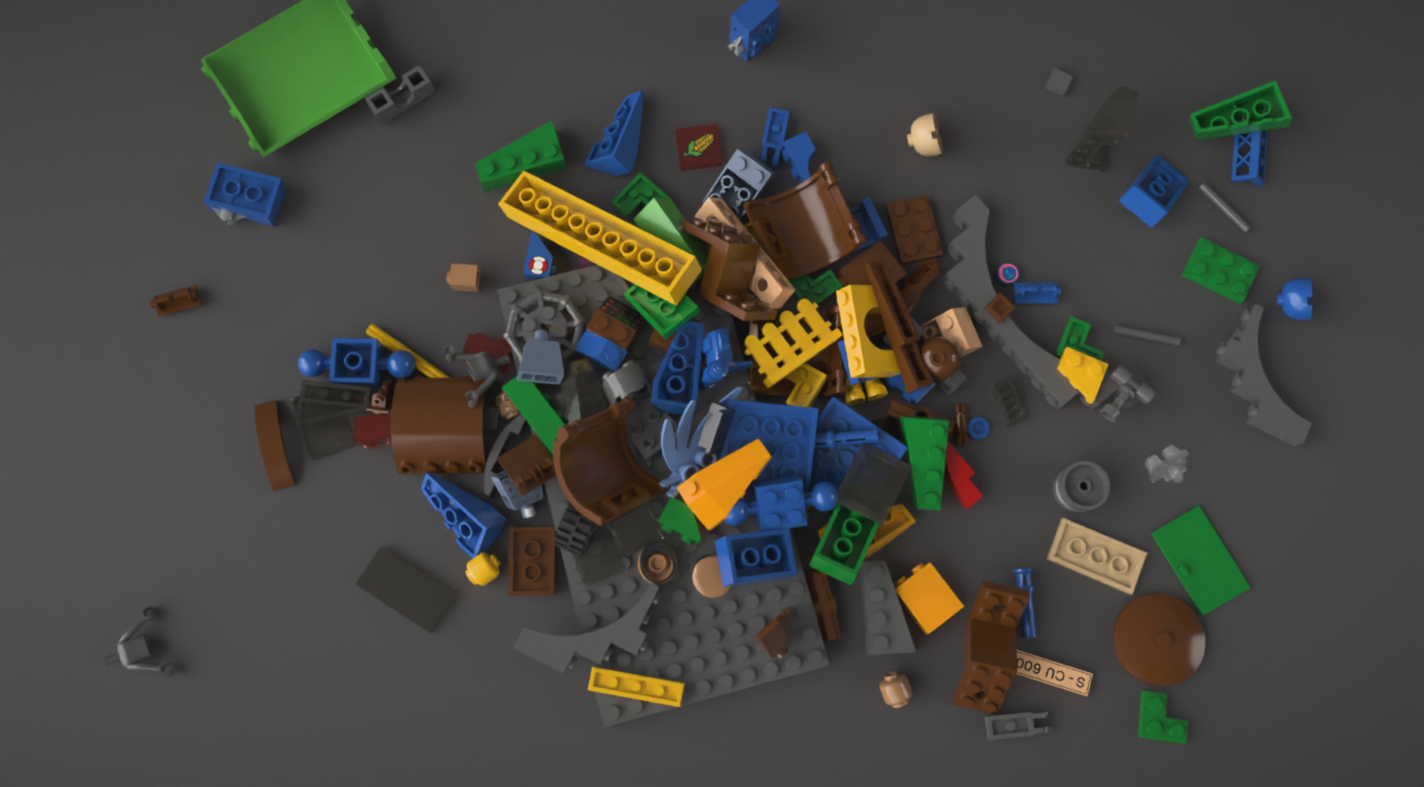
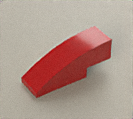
[944,441,983,510]

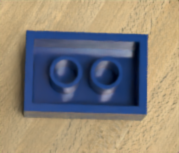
[715,528,798,587]

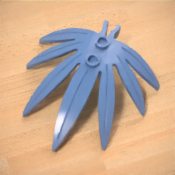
[659,387,754,502]

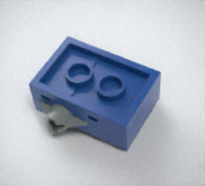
[728,0,780,61]
[204,162,287,227]

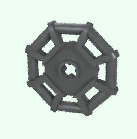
[503,289,587,363]

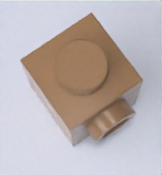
[447,264,481,292]

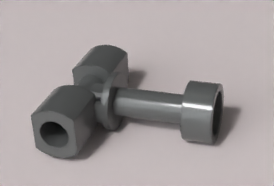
[1100,364,1157,422]

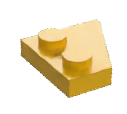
[1057,347,1108,404]

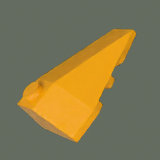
[677,438,772,531]
[818,504,916,561]

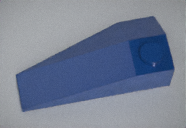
[585,91,644,176]
[651,321,704,415]
[421,471,506,559]

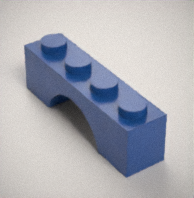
[781,132,816,184]

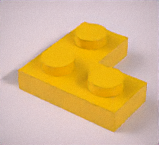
[783,363,828,407]

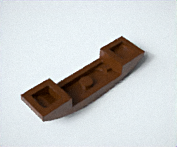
[255,400,296,491]

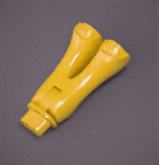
[842,331,888,405]

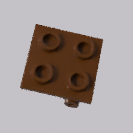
[497,435,556,496]

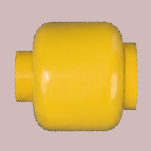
[465,552,501,586]

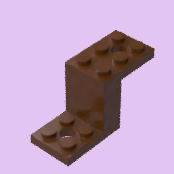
[682,218,777,321]
[952,581,1030,714]

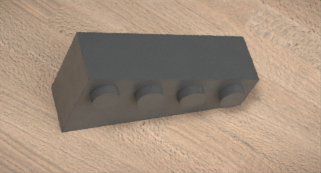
[860,561,916,655]

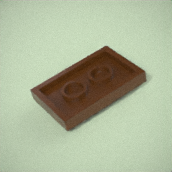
[886,195,943,265]
[508,527,556,596]

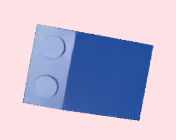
[1119,154,1190,228]

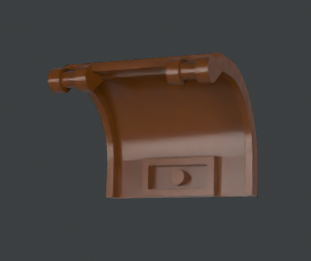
[743,162,867,280]
[748,306,847,398]
[391,376,488,475]
[553,397,666,526]

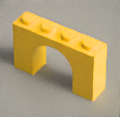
[836,285,901,378]

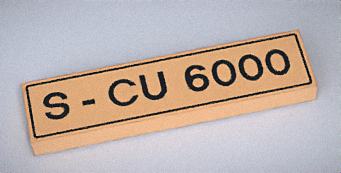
[1016,650,1093,696]

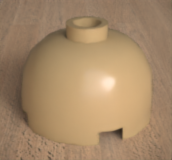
[907,113,943,157]

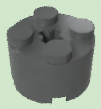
[601,360,653,407]

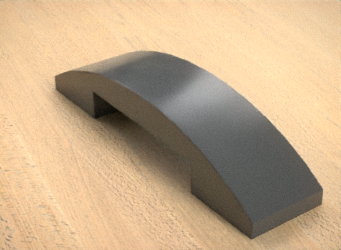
[484,414,528,498]

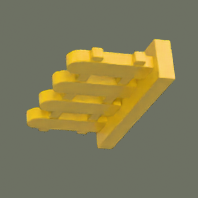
[744,299,843,389]

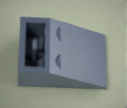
[702,149,777,221]

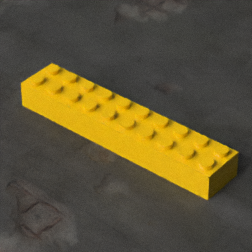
[498,171,702,306]

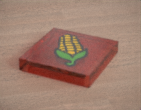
[675,124,722,171]

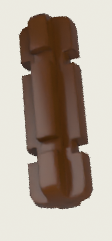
[954,403,967,446]

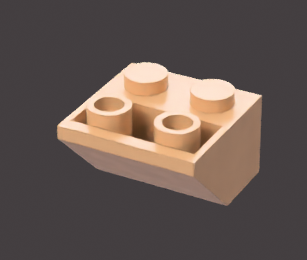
[920,307,982,357]

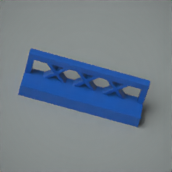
[1231,130,1268,186]

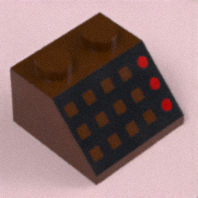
[586,296,647,356]

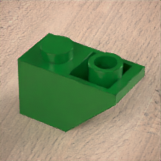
[658,497,701,546]

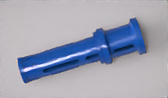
[814,428,879,451]
[1013,568,1038,638]

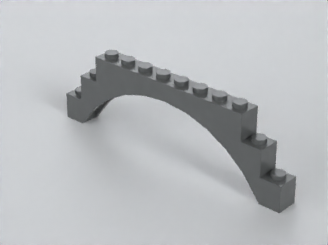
[942,194,1149,409]

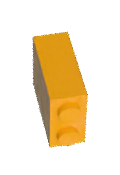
[894,562,964,635]

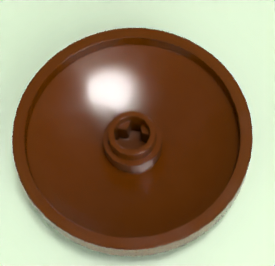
[1112,594,1205,686]

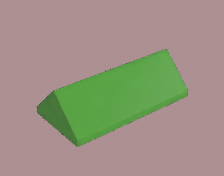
[634,198,709,282]

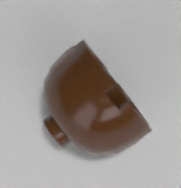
[919,336,961,380]

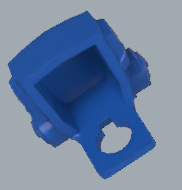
[698,329,753,390]

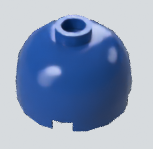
[1277,277,1312,321]

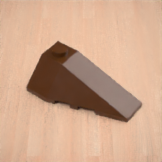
[753,606,792,660]

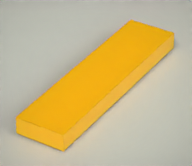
[588,667,685,707]

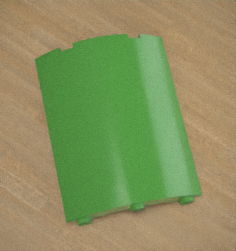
[200,0,397,157]

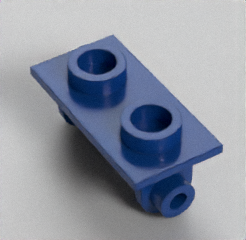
[1014,282,1061,304]

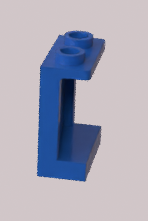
[843,197,888,259]

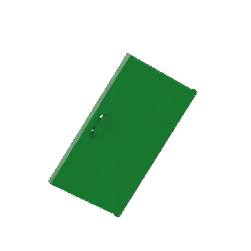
[1151,505,1251,616]

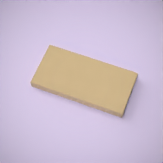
[1046,518,1147,595]

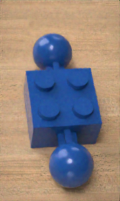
[298,338,416,388]
[723,474,840,532]

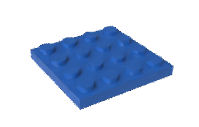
[809,396,908,496]
[721,399,819,494]

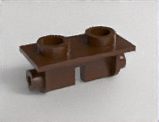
[150,285,201,318]
[366,380,395,414]

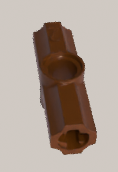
[886,397,955,440]
[806,571,841,642]

